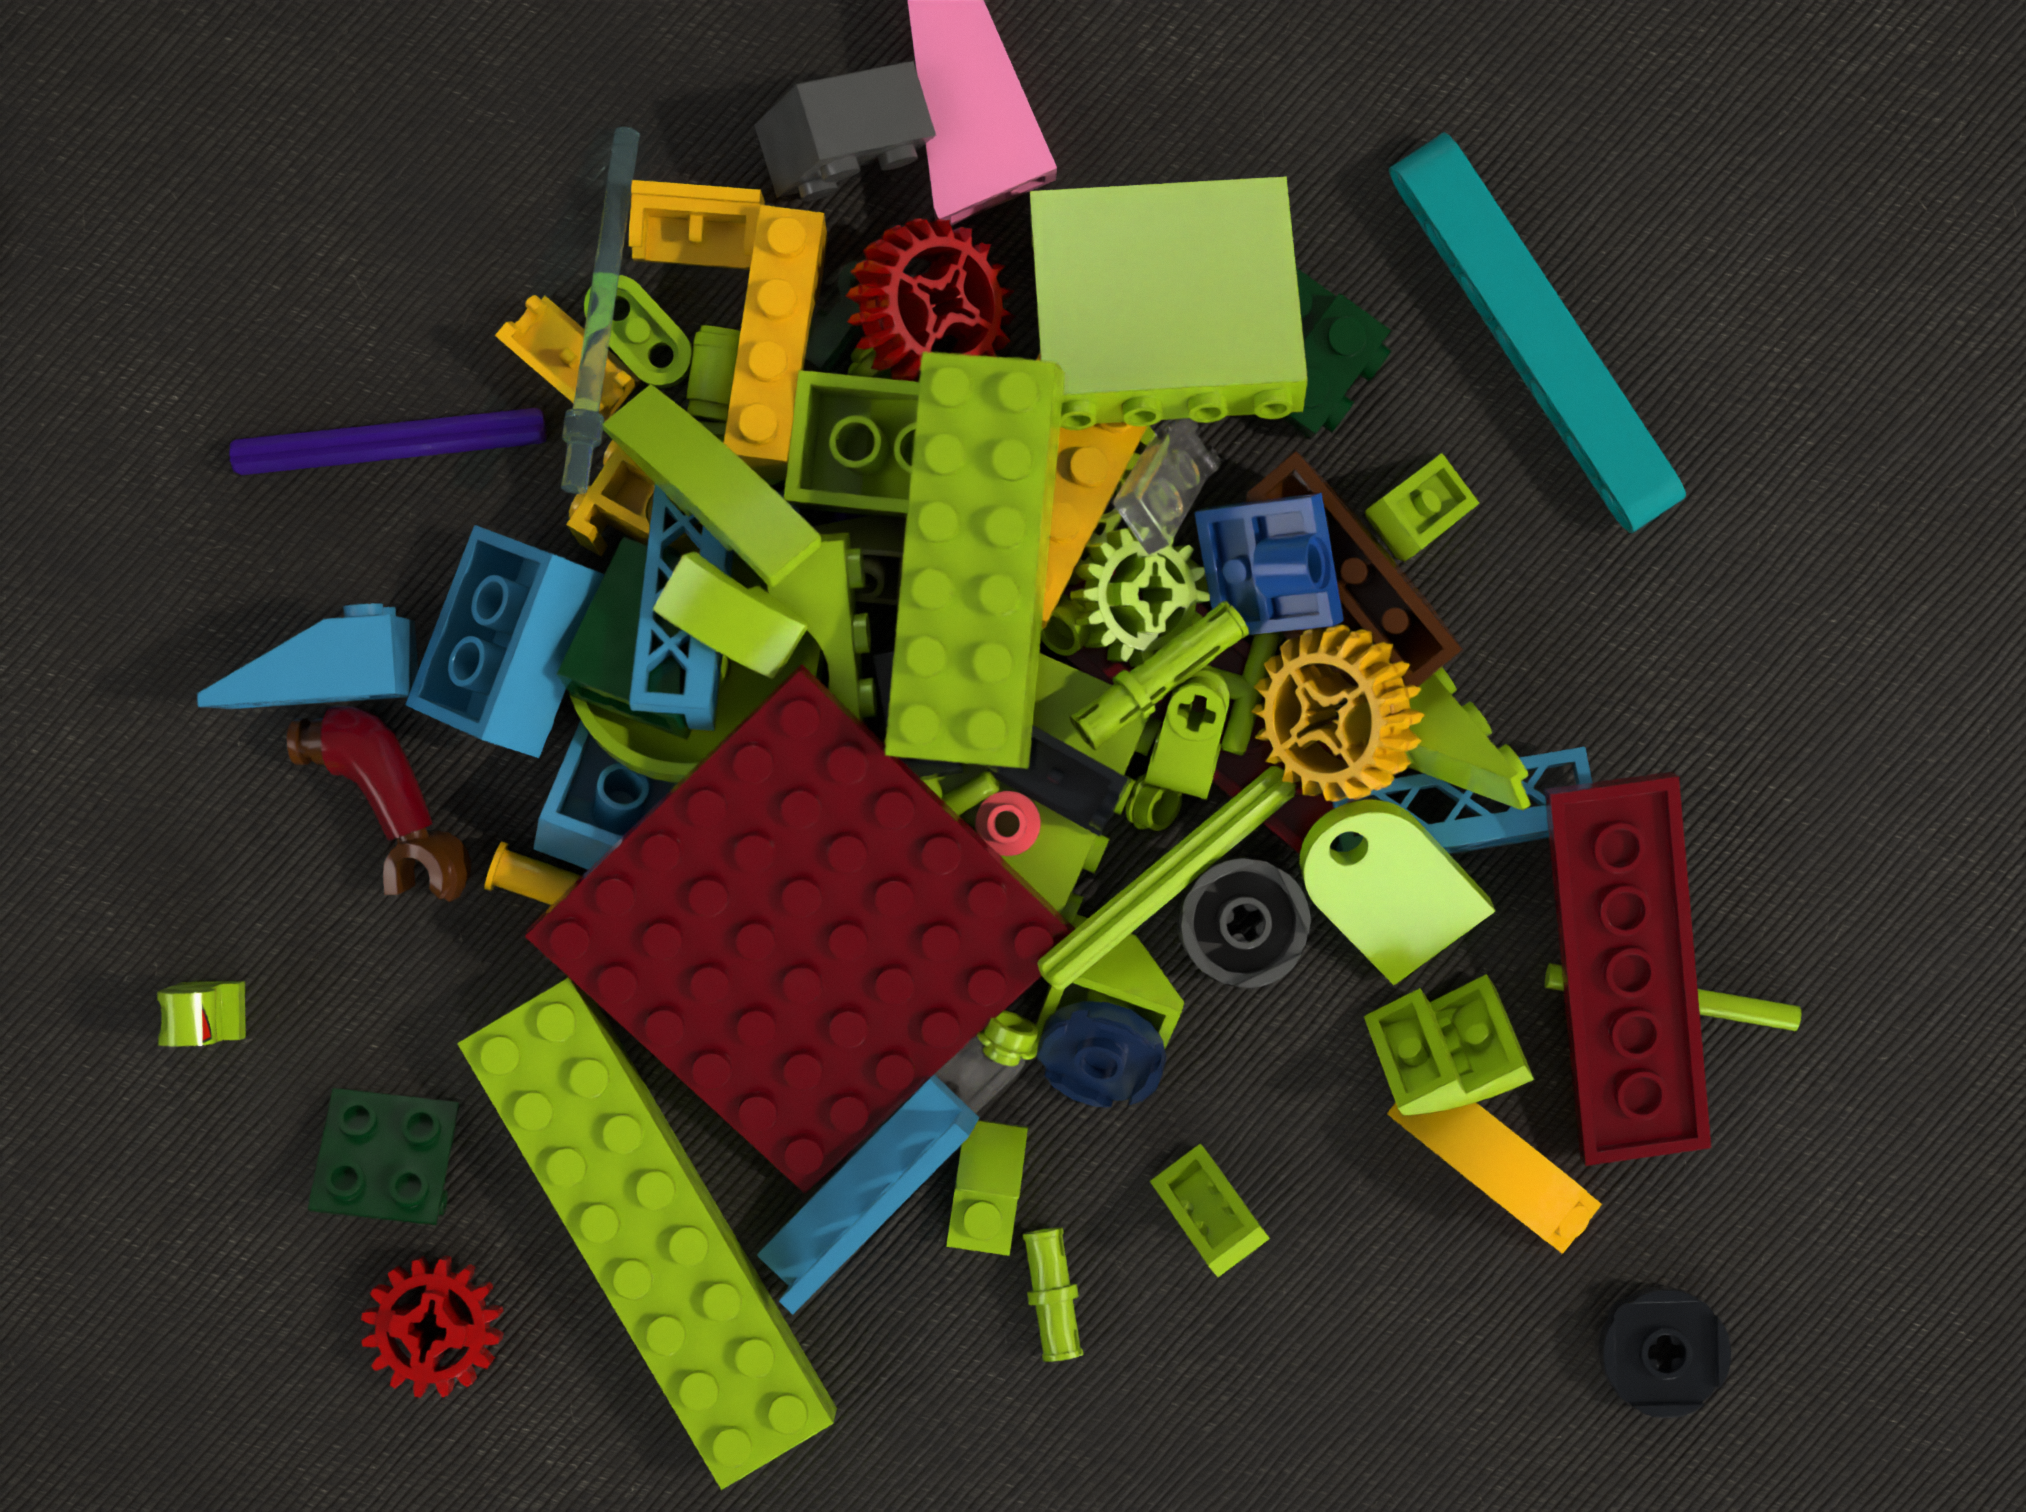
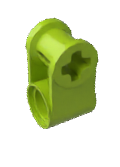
[1144,667,1230,800]

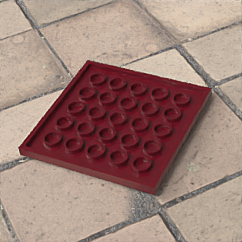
[525,664,1076,1193]

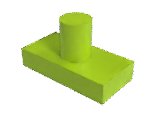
[1150,1143,1270,1277]

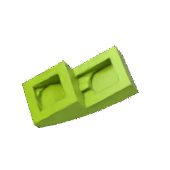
[653,552,810,679]

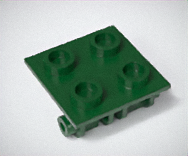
[308,1088,460,1226]

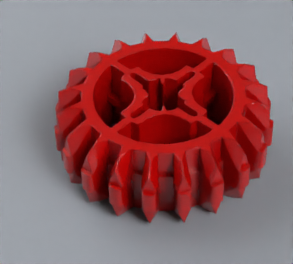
[845,218,1016,382]

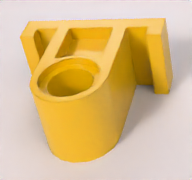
[566,439,703,556]

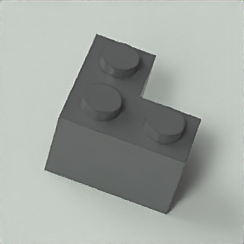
[754,61,936,201]

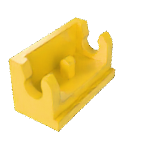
[629,180,765,270]
[495,295,641,427]

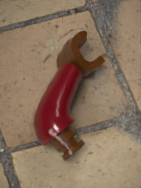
[287,706,471,902]

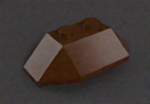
[1246,451,1463,687]

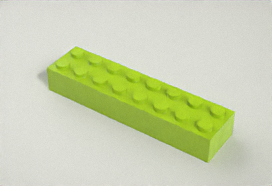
[457,977,837,1490]

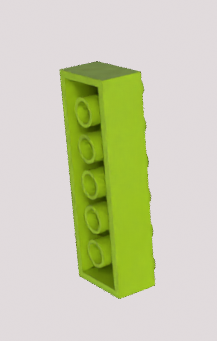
[885,352,1065,769]

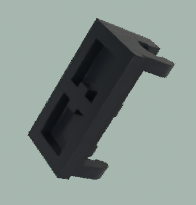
[986,725,1131,836]

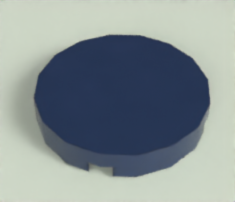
[1037,1001,1166,1107]

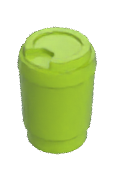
[686,325,741,422]

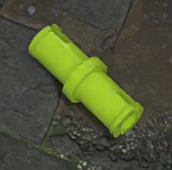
[1022,1227,1083,1362]

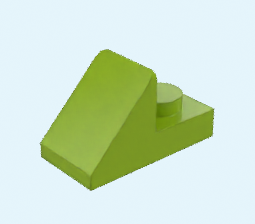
[1365,453,1480,562]
[946,1119,1028,1256]

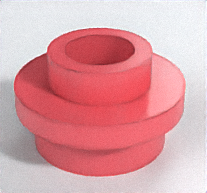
[975,791,1041,856]

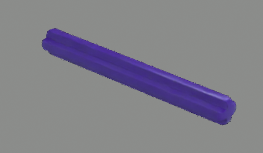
[229,408,547,475]

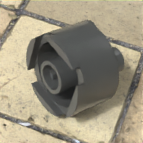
[1177,856,1311,988]

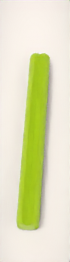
[1038,765,1296,991]

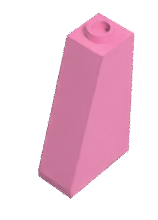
[907,0,1057,226]

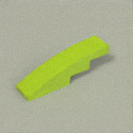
[602,384,822,588]

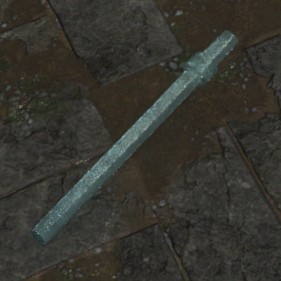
[561,127,640,494]

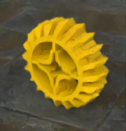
[1251,625,1425,802]

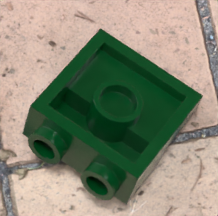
[1281,267,1392,439]

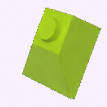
[1033,914,1184,1049]

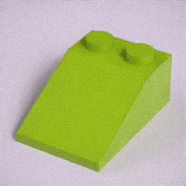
[784,370,920,518]

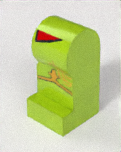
[157,981,246,1046]

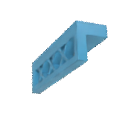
[629,483,734,731]
[1332,747,1592,854]
[757,1074,980,1315]

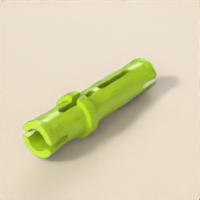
[1070,601,1249,750]

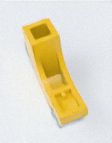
[1387,1102,1602,1254]

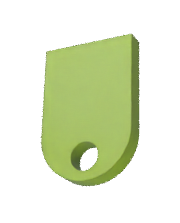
[1300,799,1495,985]

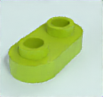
[584,275,693,388]

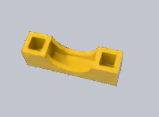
[724,205,828,481]

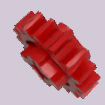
[361,1255,504,1398]

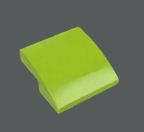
[1364,974,1534,1116]

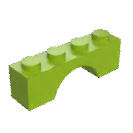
[768,532,877,727]

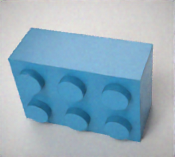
[405,525,604,758]

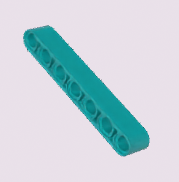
[1389,132,1686,534]

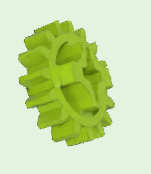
[1071,525,1210,667]

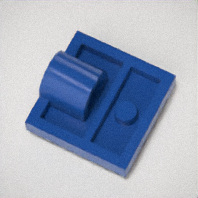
[1194,493,1344,635]

